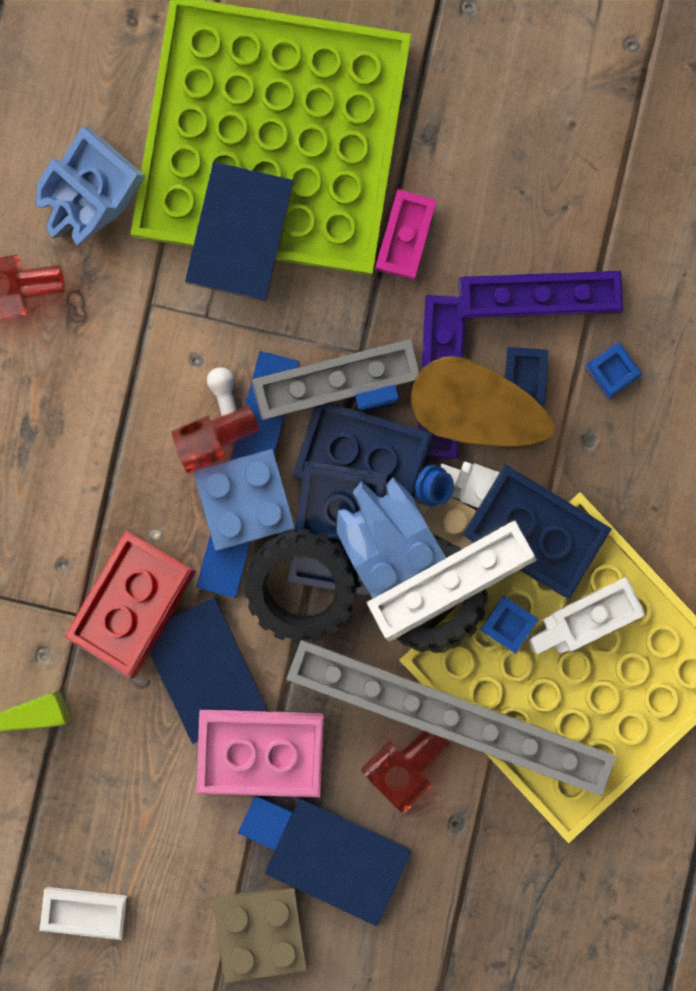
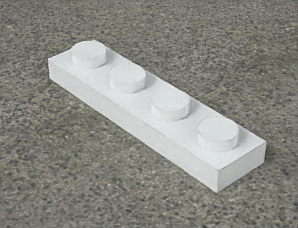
[367,520,536,642]

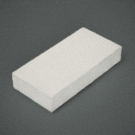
[39,887,128,940]

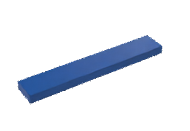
[196,351,300,598]

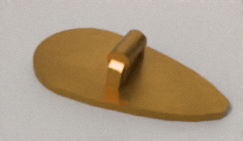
[411,356,555,447]

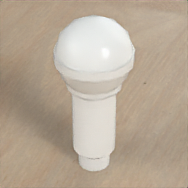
[207,367,239,430]

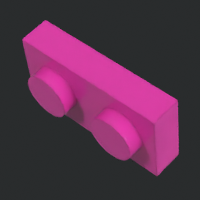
[375,189,437,281]

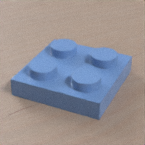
[193,449,295,551]

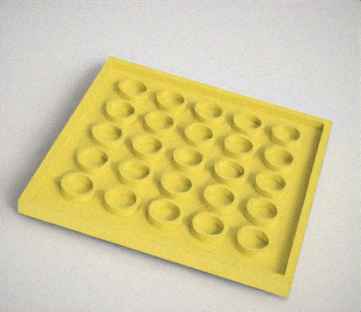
[399,492,696,843]

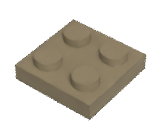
[213,886,307,983]

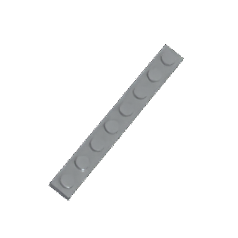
[286,640,616,796]

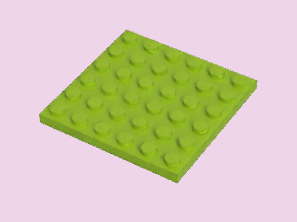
[130,0,411,276]

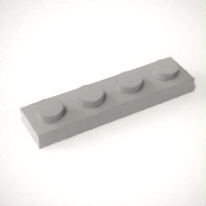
[251,339,419,420]

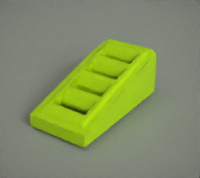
[0,690,71,731]

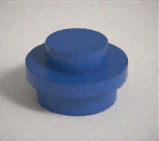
[415,465,454,507]

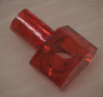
[0,255,65,318]
[171,405,260,475]
[361,730,451,814]

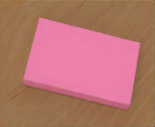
[196,710,324,797]

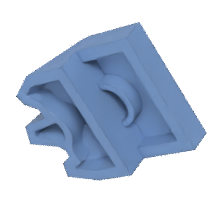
[36,127,146,245]
[336,477,446,599]

